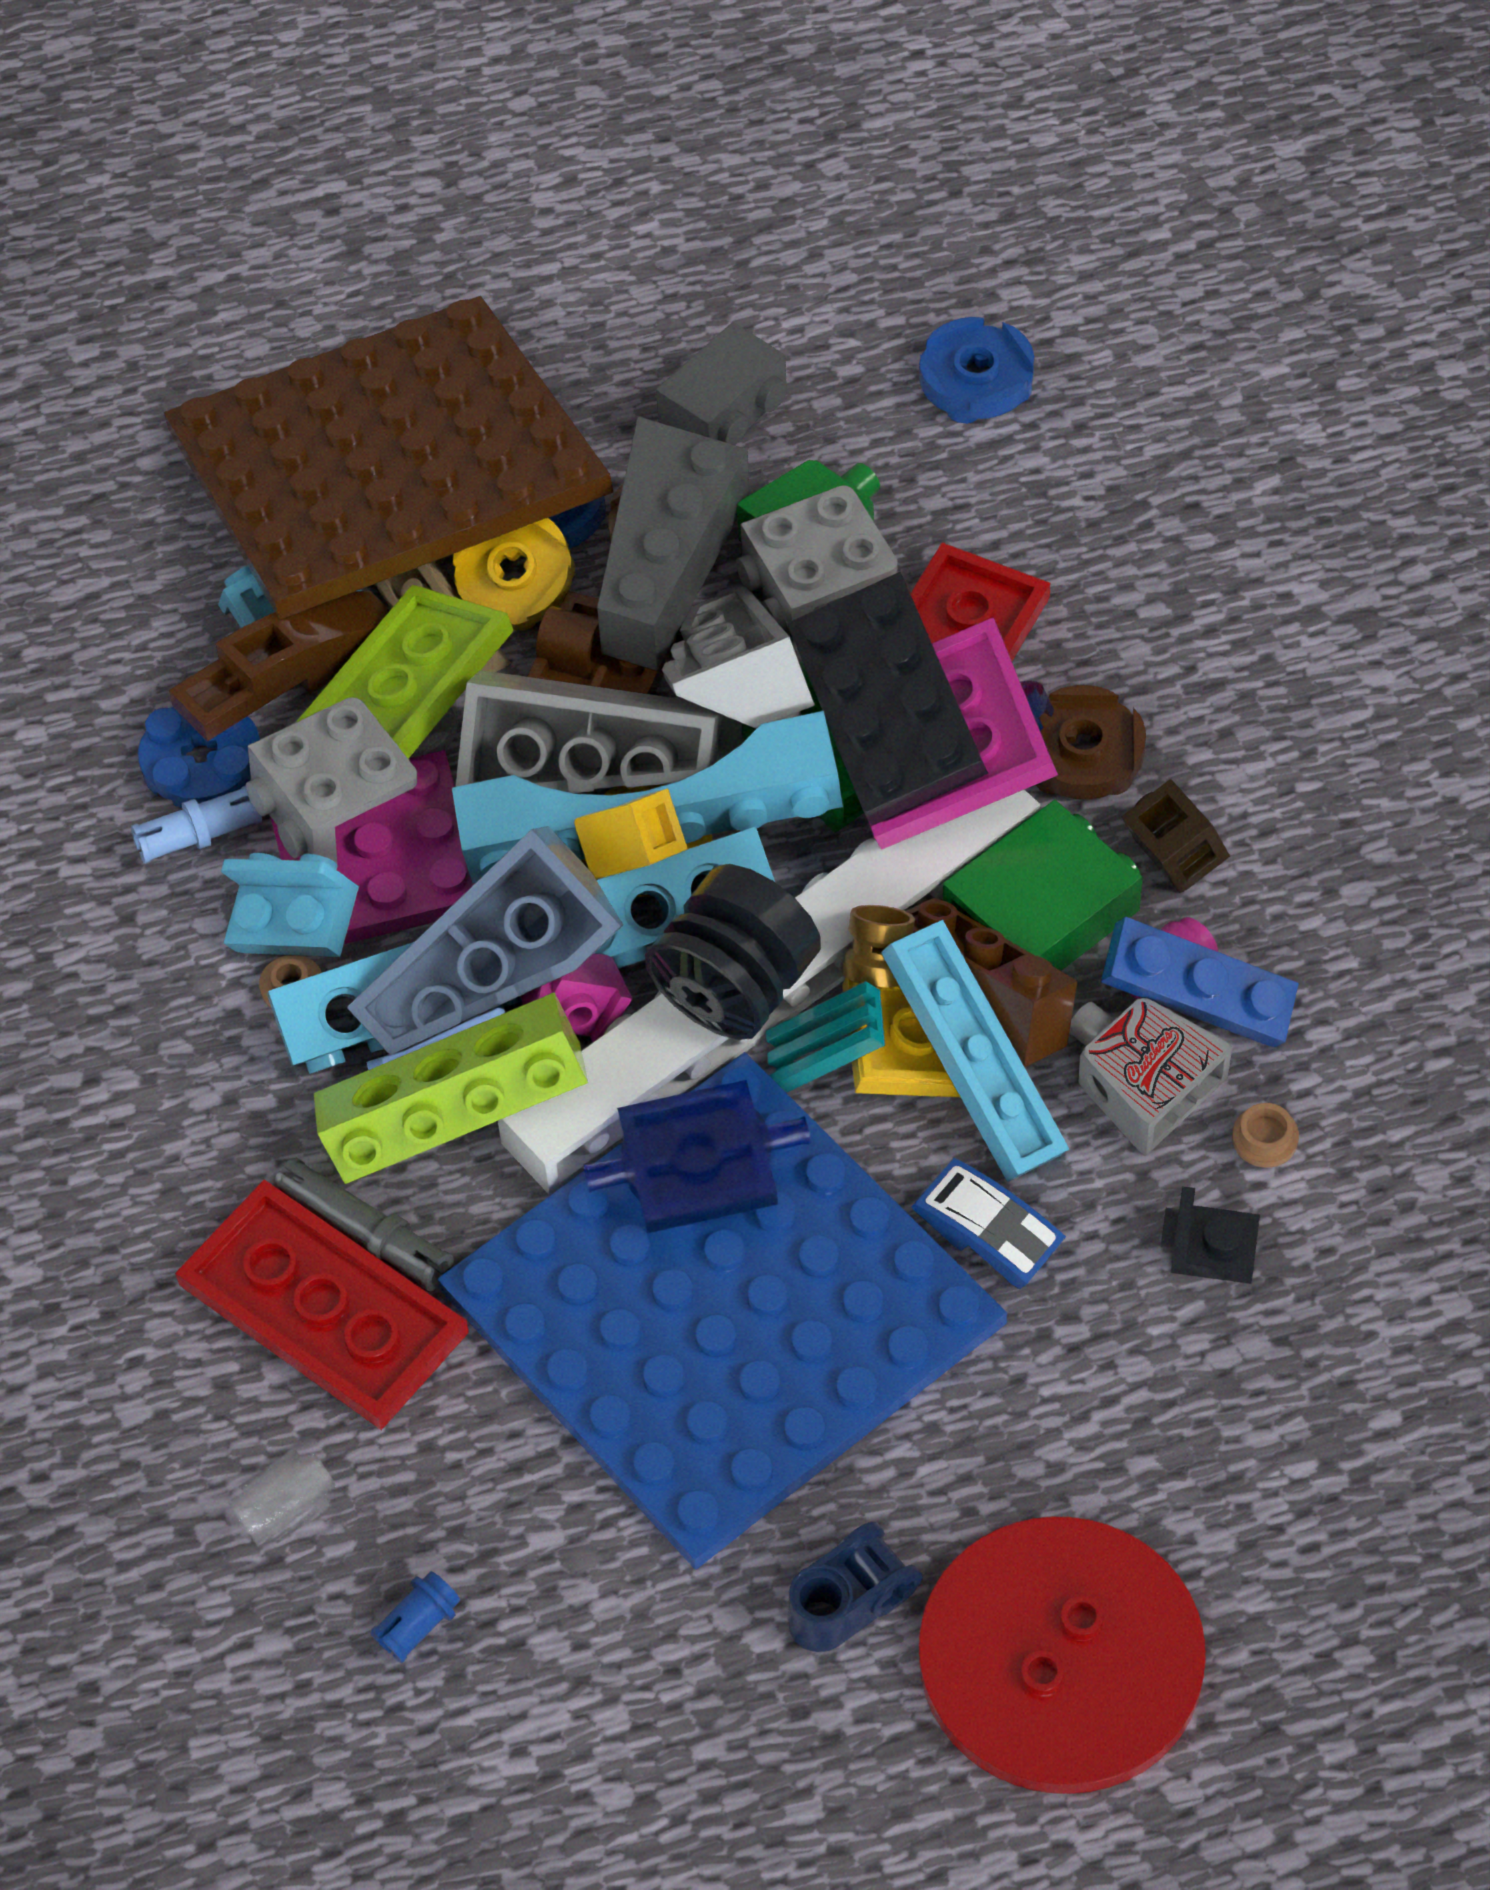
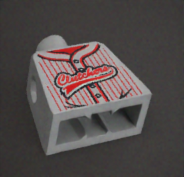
[1069,998,1232,1156]

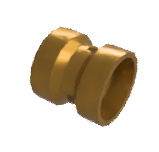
[842,905,915,987]

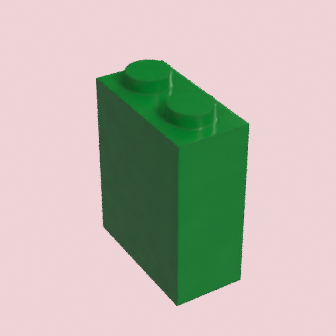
[942,799,1143,971]

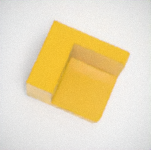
[574,788,688,879]

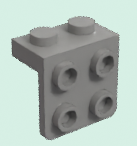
[736,486,897,651]
[246,698,417,865]

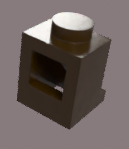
[1121,779,1230,893]

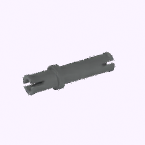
[273,1157,454,1292]

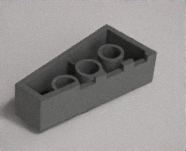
[597,416,749,671]

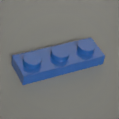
[1101,916,1299,1047]

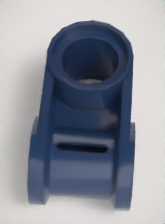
[788,1521,922,1652]

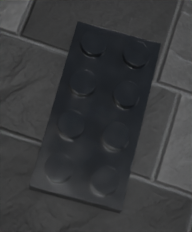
[787,572,988,826]

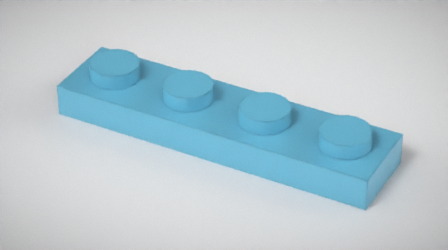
[881,920,1069,1183]

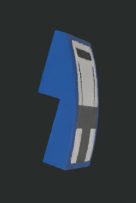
[911,1158,1066,1290]

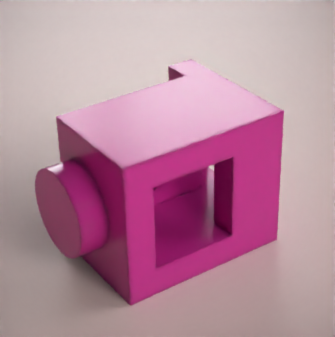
[520,953,633,1042]

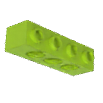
[314,992,588,1184]

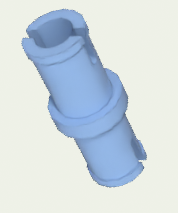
[131,786,262,863]

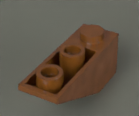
[906,897,1077,1067]

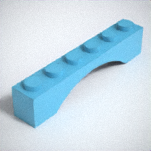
[452,711,843,884]

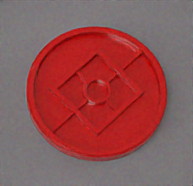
[919,1516,1206,1794]

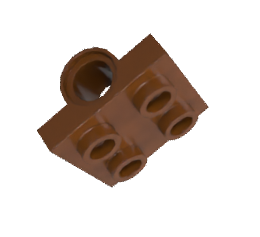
[527,591,682,695]

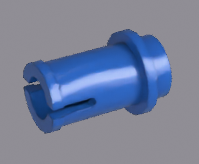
[370,1571,461,1664]

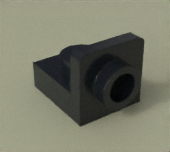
[1161,1186,1260,1284]

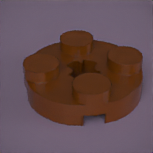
[1031,685,1146,799]

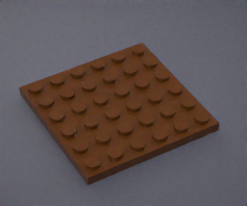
[163,295,614,620]

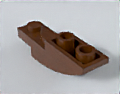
[169,591,390,742]

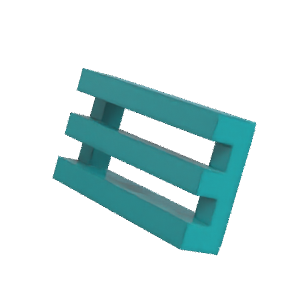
[766,981,885,1093]

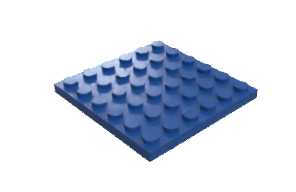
[437,1052,1007,1570]

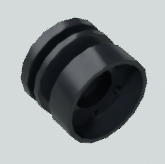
[645,864,821,1040]

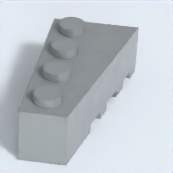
[453,670,723,805]

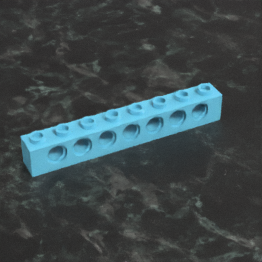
[267,826,775,1074]

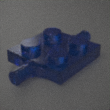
[583,1080,811,1234]

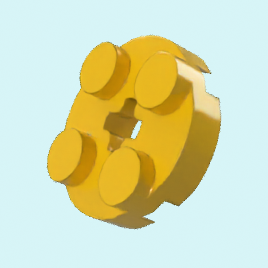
[453,518,576,631]

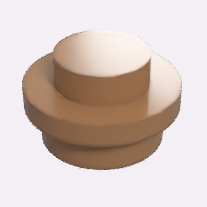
[1232,1103,1299,1168]

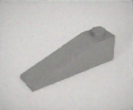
[662,585,814,729]

